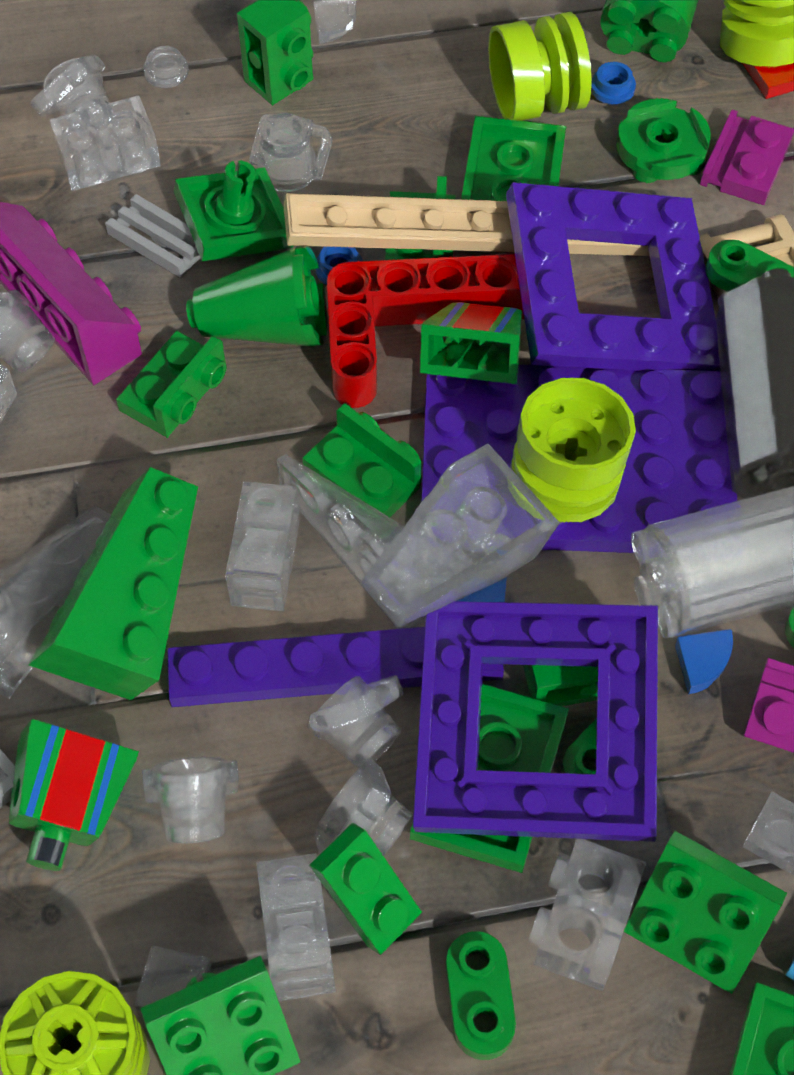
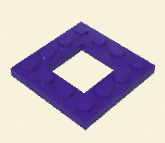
[506,182,725,371]
[413,601,658,842]

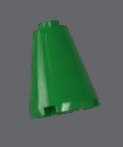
[186,245,327,347]

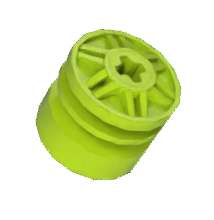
[720,0,794,67]
[488,11,592,121]
[510,378,636,522]
[0,971,150,1075]

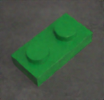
[309,823,422,955]

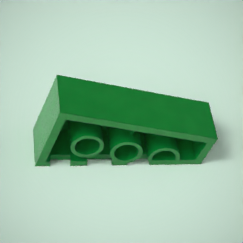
[28,467,198,700]

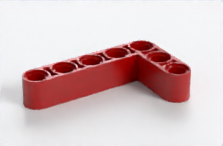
[327,254,524,408]

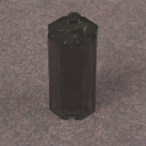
[716,269,794,507]

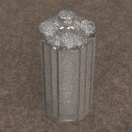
[631,486,794,639]

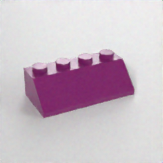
[0,202,142,386]

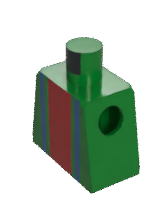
[420,302,522,384]
[9,719,139,871]

